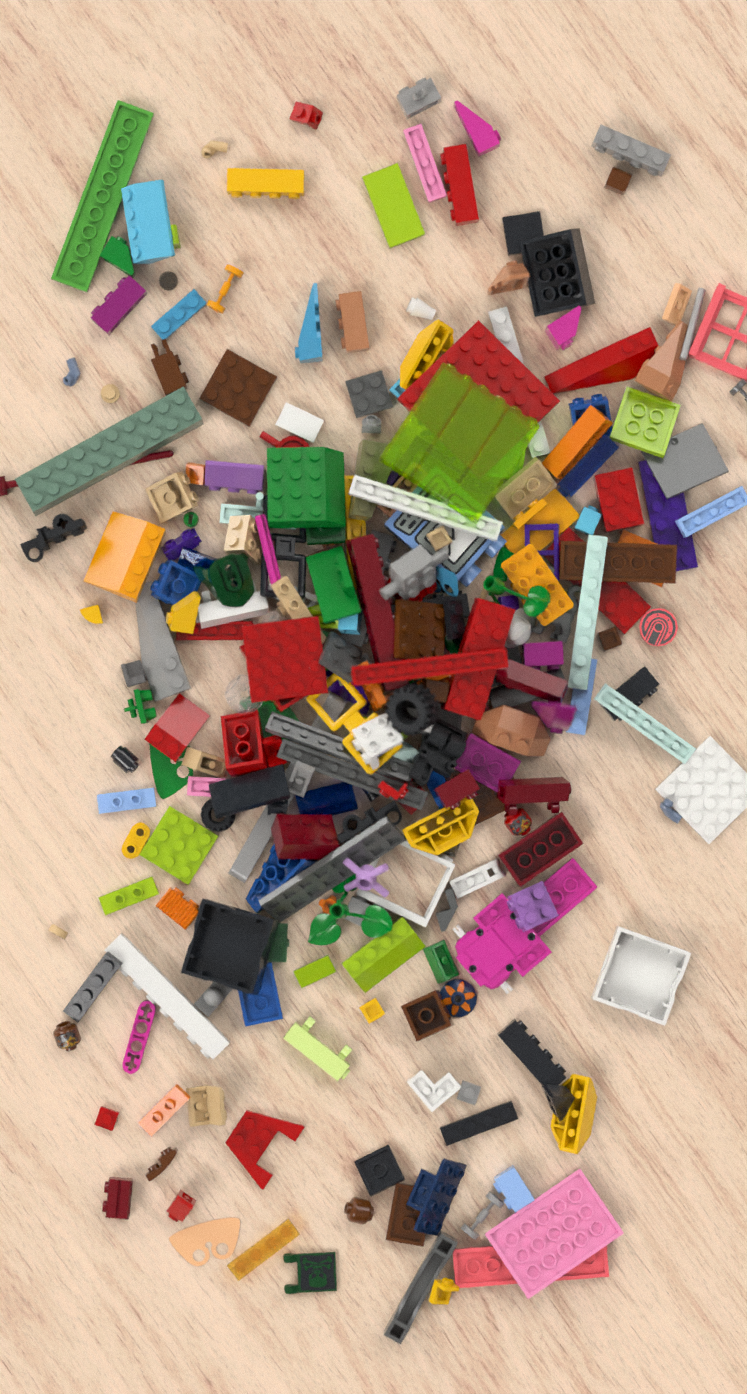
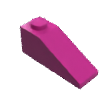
[454,100,501,157]

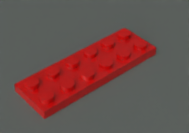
[544,527,651,634]

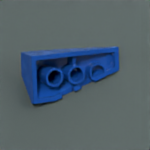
[246,844,318,913]

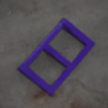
[525,523,560,582]

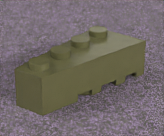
[348,439,400,521]

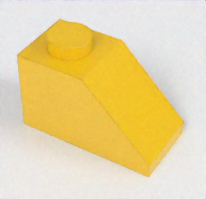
[166,591,201,634]

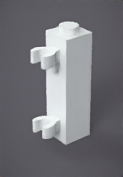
[196,581,269,629]

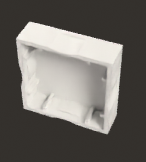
[591,926,691,1026]

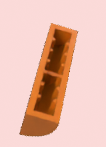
[542,405,613,481]

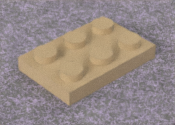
[492,457,558,522]

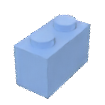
[493,1165,535,1212]

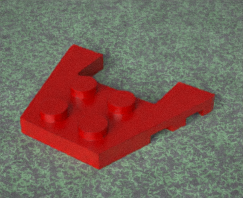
[225,1110,305,1190]

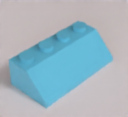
[121,180,175,264]

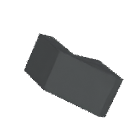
[436,888,458,932]

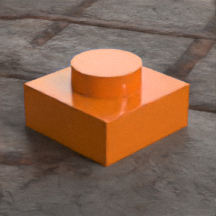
[186,462,205,485]

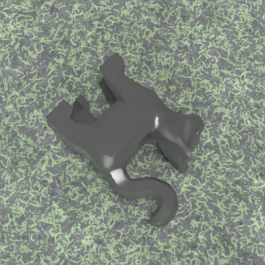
[531,585,582,643]

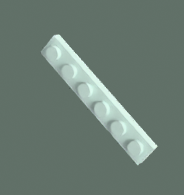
[594,683,696,764]

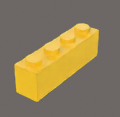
[227,168,304,199]

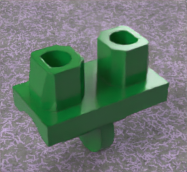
[124,689,157,724]

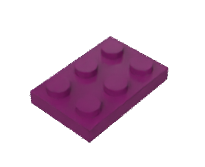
[453,733,521,792]

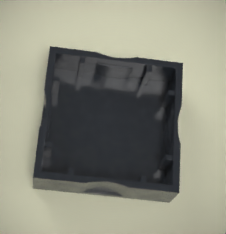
[181,898,280,995]

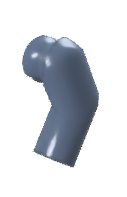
[63,358,81,386]

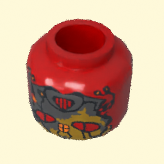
[504,808,532,836]

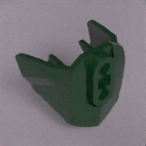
[193,553,255,607]

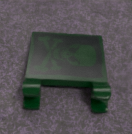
[283,1252,337,1294]

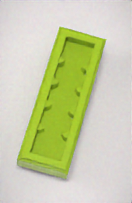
[98,876,159,915]

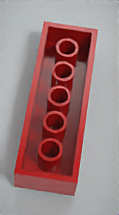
[441,598,516,721]

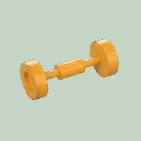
[206,264,244,314]

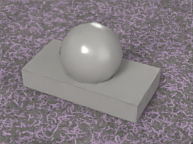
[194,982,232,1017]

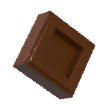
[597,626,622,651]

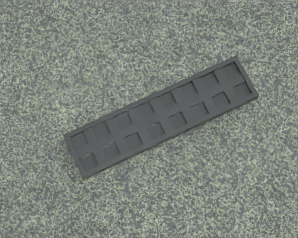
[259,817,406,923]

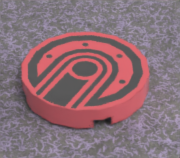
[639,608,678,647]

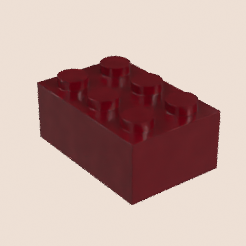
[271,814,339,859]

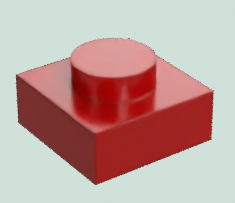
[94,1106,119,1131]

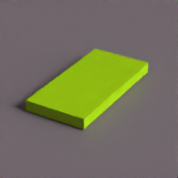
[362,163,425,248]

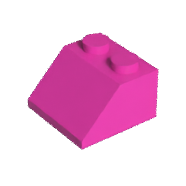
[545,305,581,350]

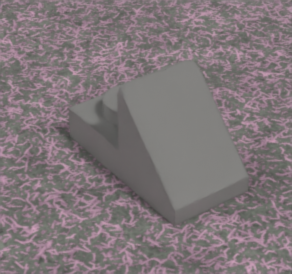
[288,761,315,797]

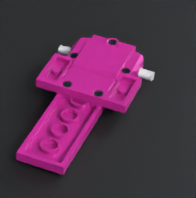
[452,858,598,994]

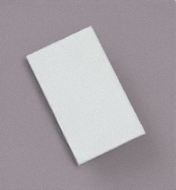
[275,402,324,443]

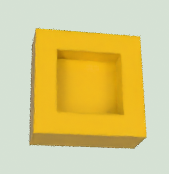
[359,997,385,1024]

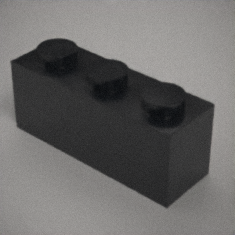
[599,667,659,721]

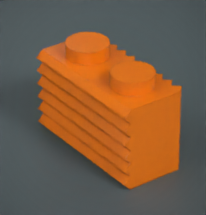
[156,887,200,930]

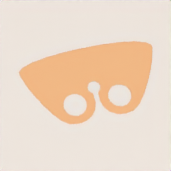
[169,1217,240,1266]

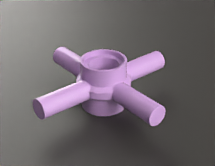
[343,858,389,898]

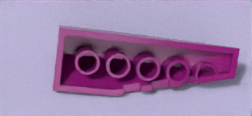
[531,701,576,734]

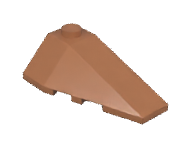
[488,261,529,295]

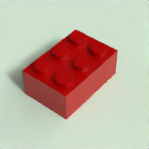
[593,467,644,533]

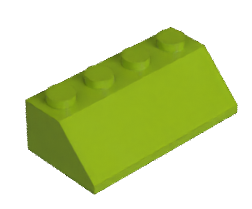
[342,916,426,993]

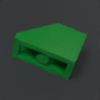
[100,236,135,278]

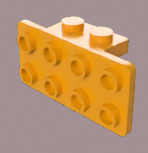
[501,489,579,554]
[501,544,574,626]

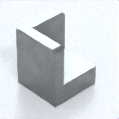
[121,660,147,687]

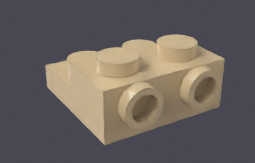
[145,472,199,523]

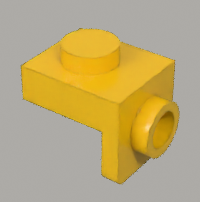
[429,1278,460,1304]

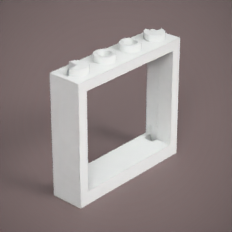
[356,840,455,927]

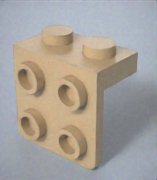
[223,515,263,565]
[186,1085,227,1127]

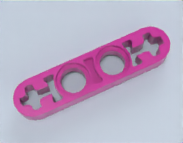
[122,1000,156,1074]

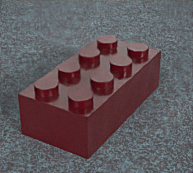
[497,811,584,887]

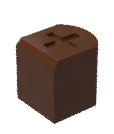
[604,167,632,195]

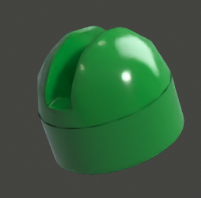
[183,512,199,527]

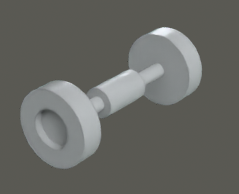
[461,1191,504,1240]

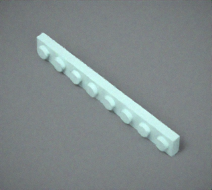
[568,535,608,690]

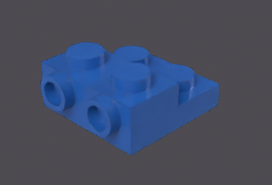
[568,394,612,439]
[150,560,201,605]

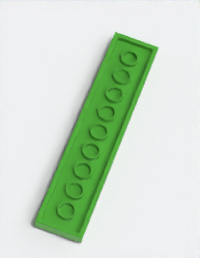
[51,100,154,293]

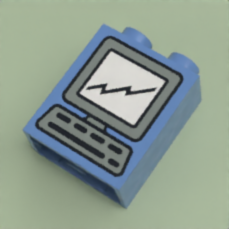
[384,466,507,587]

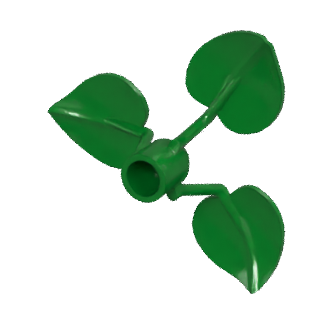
[483,547,551,617]
[308,874,393,945]

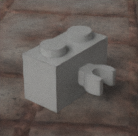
[397,78,441,119]

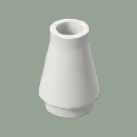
[406,297,436,320]

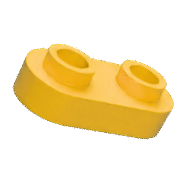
[122,823,150,859]

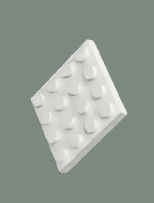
[655,736,747,844]

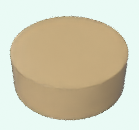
[48,924,68,940]

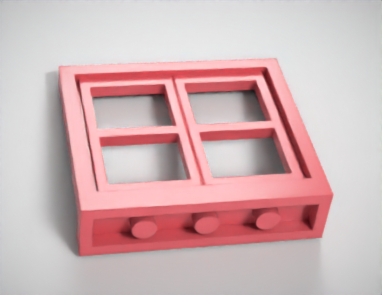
[688,283,747,382]

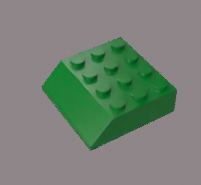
[267,447,346,528]

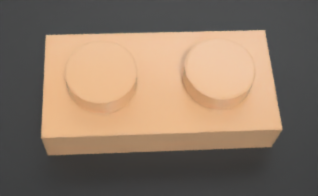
[662,283,692,326]

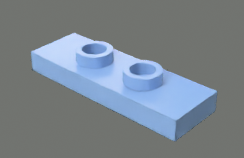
[97,788,157,814]

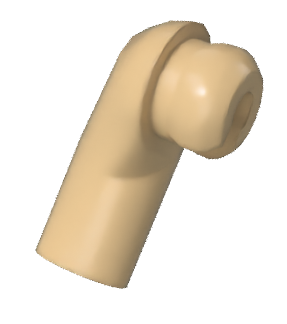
[201,140,228,159]

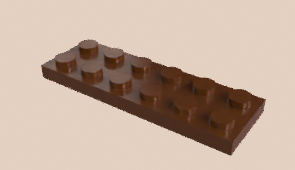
[560,541,677,584]

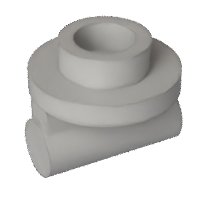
[362,415,381,434]

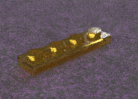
[227,1218,300,1281]

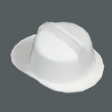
[504,608,535,648]

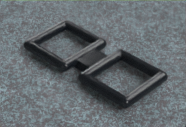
[260,495,307,600]

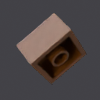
[401,990,454,1041]

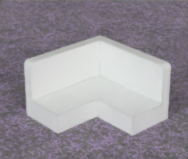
[407,1070,461,1112]

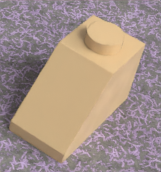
[181,747,226,778]

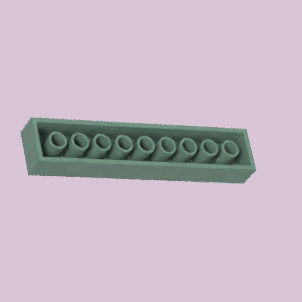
[15,386,203,516]

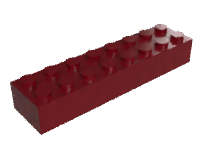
[346,534,411,691]

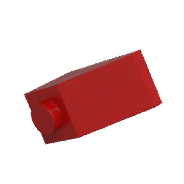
[166,1190,196,1222]

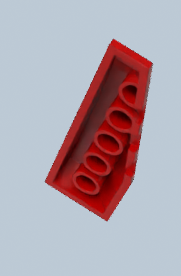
[544,327,659,394]

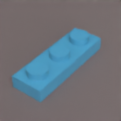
[151,289,207,340]

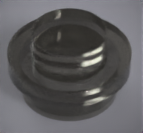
[159,271,178,291]

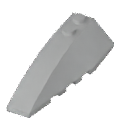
[135,581,191,702]

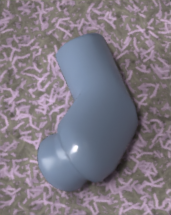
[660,798,682,824]

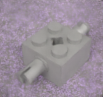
[380,544,449,600]

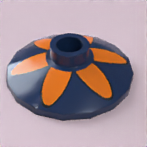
[440,979,477,1017]

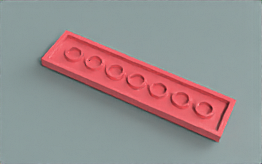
[453,1245,609,1288]

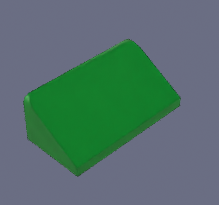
[423,940,460,984]

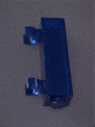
[556,434,619,499]

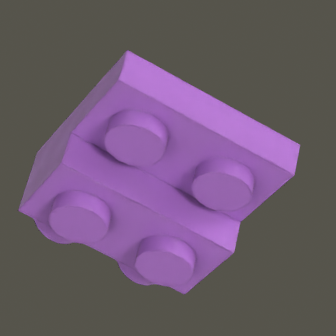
[507,881,559,932]

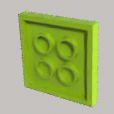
[609,386,681,458]
[140,806,218,885]

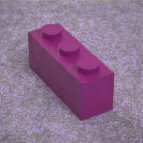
[90,276,148,335]

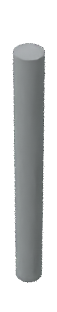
[680,288,706,361]

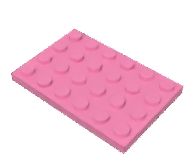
[485,1169,624,1299]

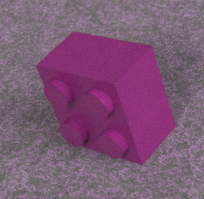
[522,641,564,670]

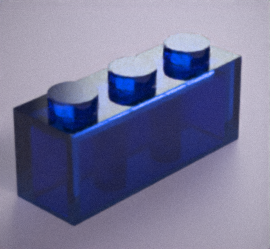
[295,782,358,816]

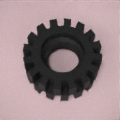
[201,799,236,832]

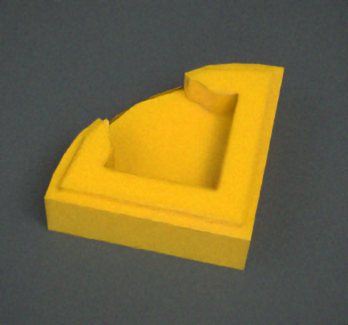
[80,605,104,624]

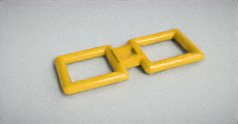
[306,673,403,775]

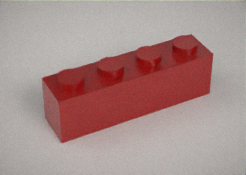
[440,144,479,226]

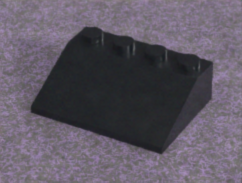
[519,228,595,317]

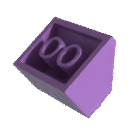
[205,460,265,495]

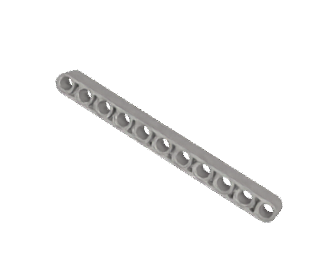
[228,692,347,883]

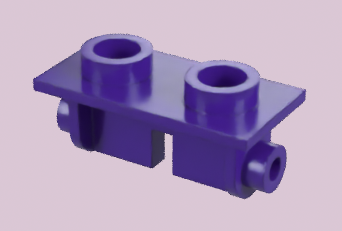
[161,528,202,561]

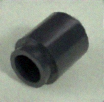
[111,745,140,773]

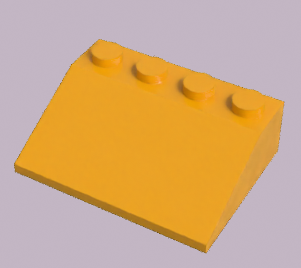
[83,511,166,603]

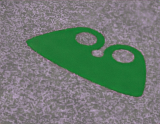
[149,727,193,799]

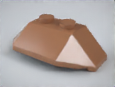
[472,705,551,756]

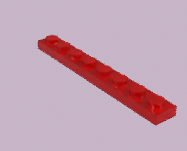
[351,648,508,686]

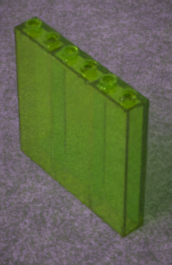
[379,362,540,524]

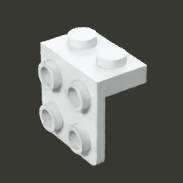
[352,713,403,770]

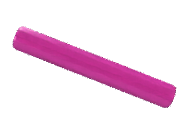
[255,514,281,585]

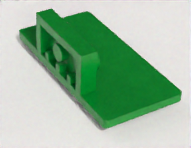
[306,546,361,624]

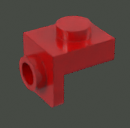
[289,101,323,130]
[262,735,288,767]
[378,780,409,801]

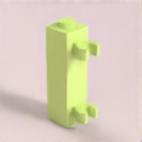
[283,1016,352,1081]

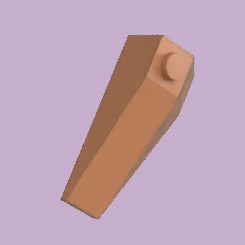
[634,321,688,402]

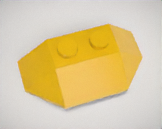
[400,319,454,390]
[402,798,479,856]
[550,1074,597,1154]

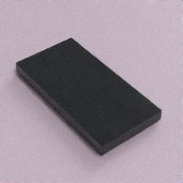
[208,764,291,819]

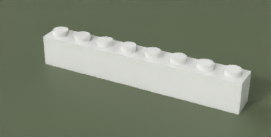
[104,933,230,1059]

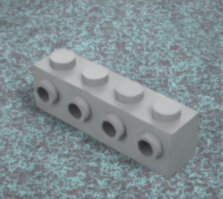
[592,125,671,176]

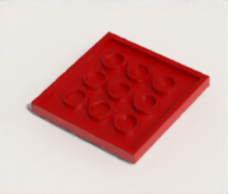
[241,616,328,703]

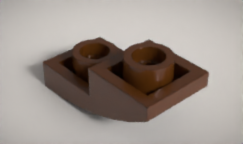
[145,1147,178,1182]

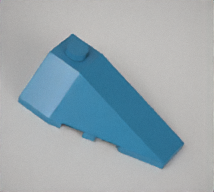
[295,283,323,363]

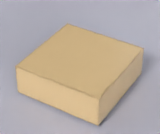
[426,525,453,552]

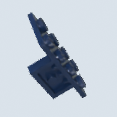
[407,1159,467,1236]

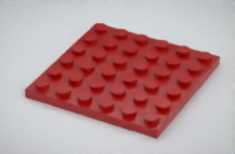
[397,320,560,480]

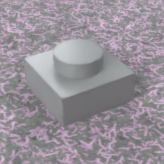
[457,1080,481,1105]

